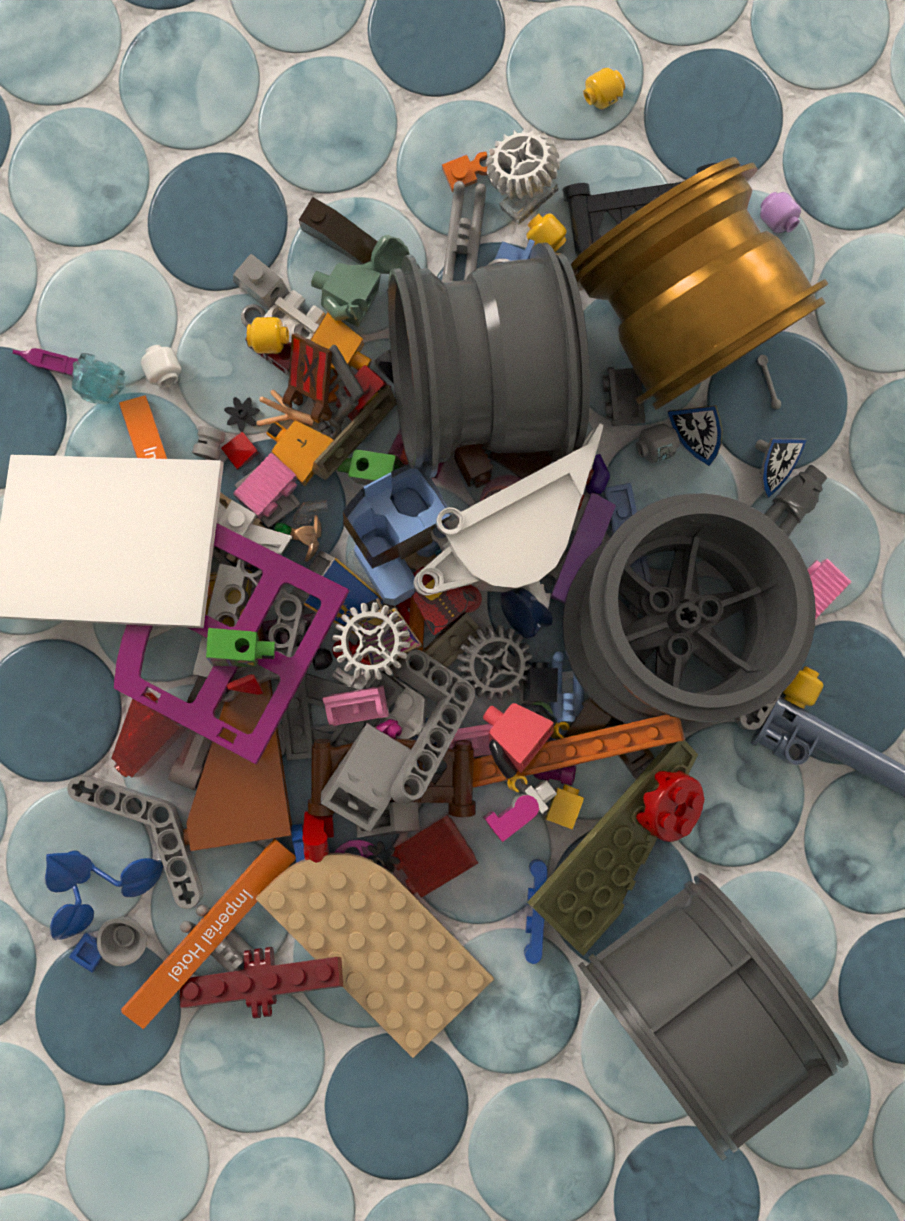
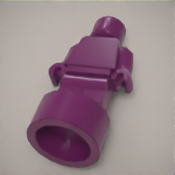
[533,765,576,786]

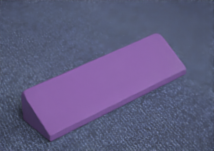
[550,493,616,604]

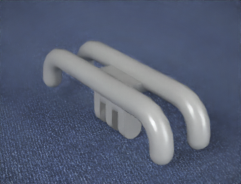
[441,181,486,282]
[180,905,254,972]

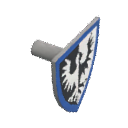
[755,438,807,498]

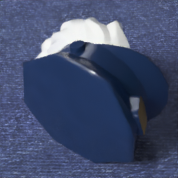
[501,581,553,638]

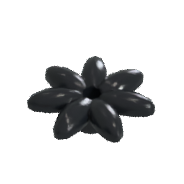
[224,397,260,432]
[367,841,401,872]

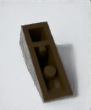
[299,197,378,264]

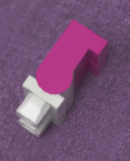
[483,780,557,842]

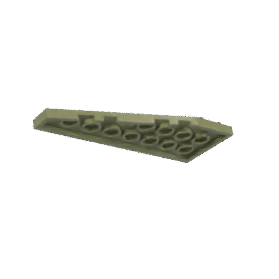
[527,740,698,956]

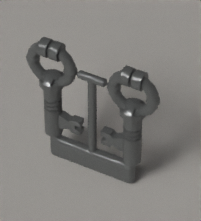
[302,345,364,440]

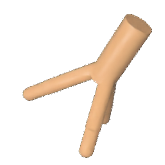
[256,390,314,427]

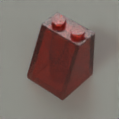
[111,689,188,778]
[392,812,479,898]

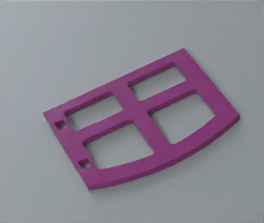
[114,523,350,764]

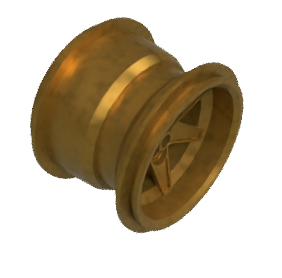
[570,157,828,410]

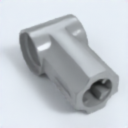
[168,730,212,791]

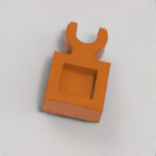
[442,152,488,193]

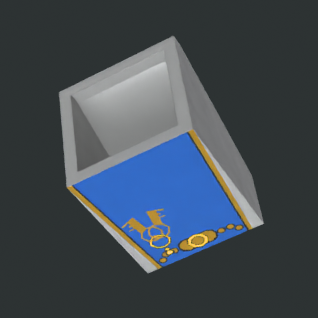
[290,550,384,641]

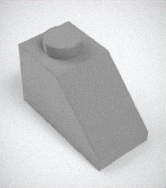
[356,802,420,838]

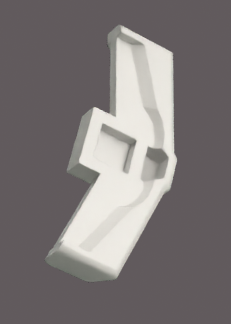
[216,500,293,556]

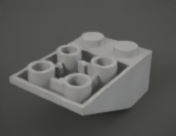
[321,723,411,832]

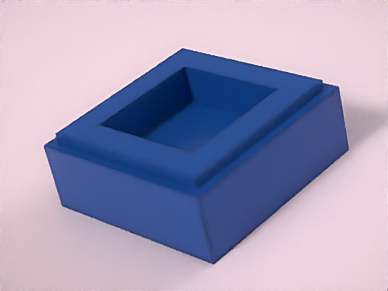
[69,932,102,972]

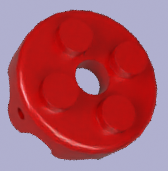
[636,770,705,842]

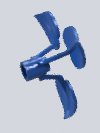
[45,850,164,940]

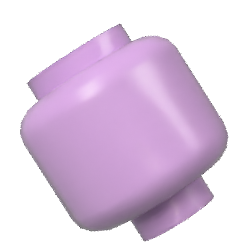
[760,192,801,233]

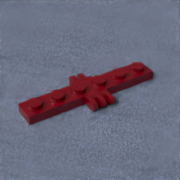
[180,947,344,1019]

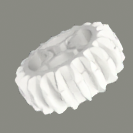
[486,128,560,200]
[332,603,410,680]

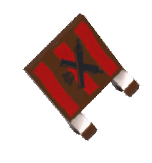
[282,333,332,423]

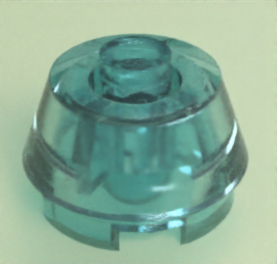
[72,353,126,404]

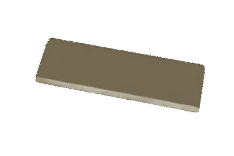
[312,385,396,480]

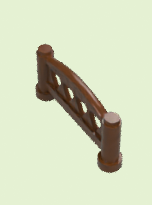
[308,738,476,817]

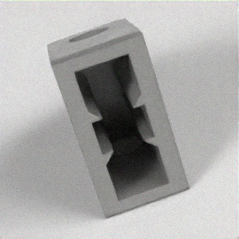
[233,254,290,311]

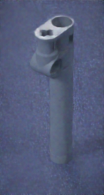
[751,697,905,797]

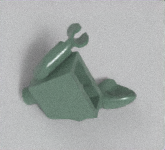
[311,235,410,327]

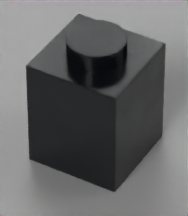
[523,662,558,702]

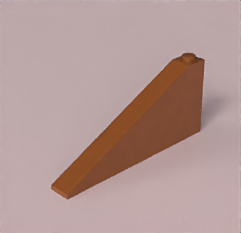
[183,623,292,851]

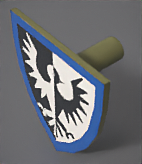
[667,405,723,466]

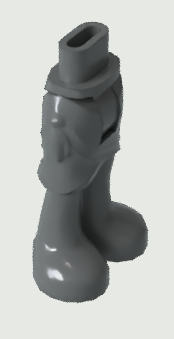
[764,465,827,537]

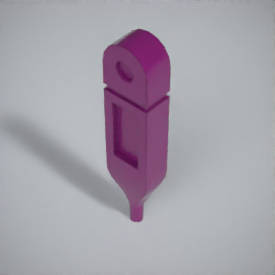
[12,348,87,378]

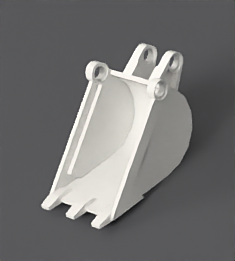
[413,424,604,596]

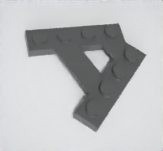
[277,670,405,766]

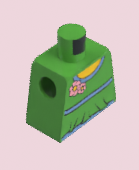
[206,628,275,667]

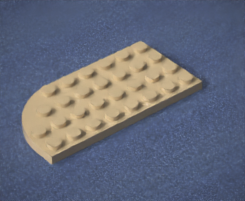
[256,853,494,1058]

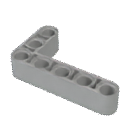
[391,650,475,805]

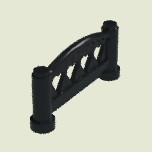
[562,163,716,256]

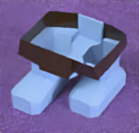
[343,464,452,606]

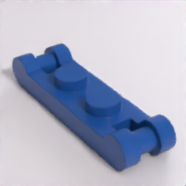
[524,859,547,964]

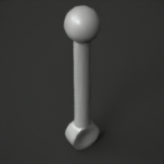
[757,355,782,410]

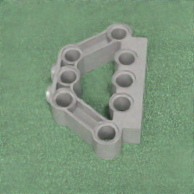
[193,559,307,702]

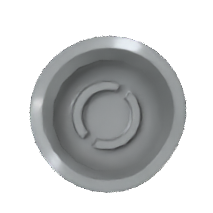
[97,917,147,966]

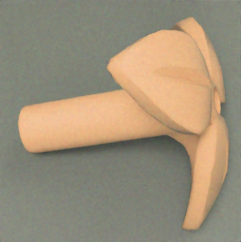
[290,515,322,562]

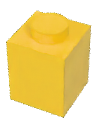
[545,784,584,830]

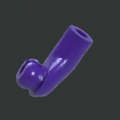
[586,454,610,495]

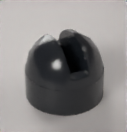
[312,648,333,671]

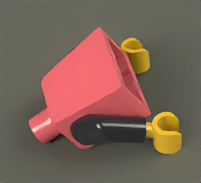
[483,703,569,792]

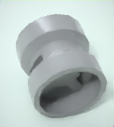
[192,426,226,460]

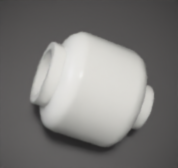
[141,345,181,388]

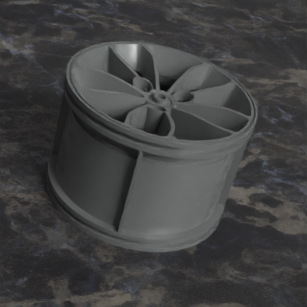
[578,873,849,1162]

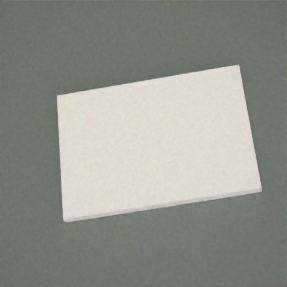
[0,455,224,628]

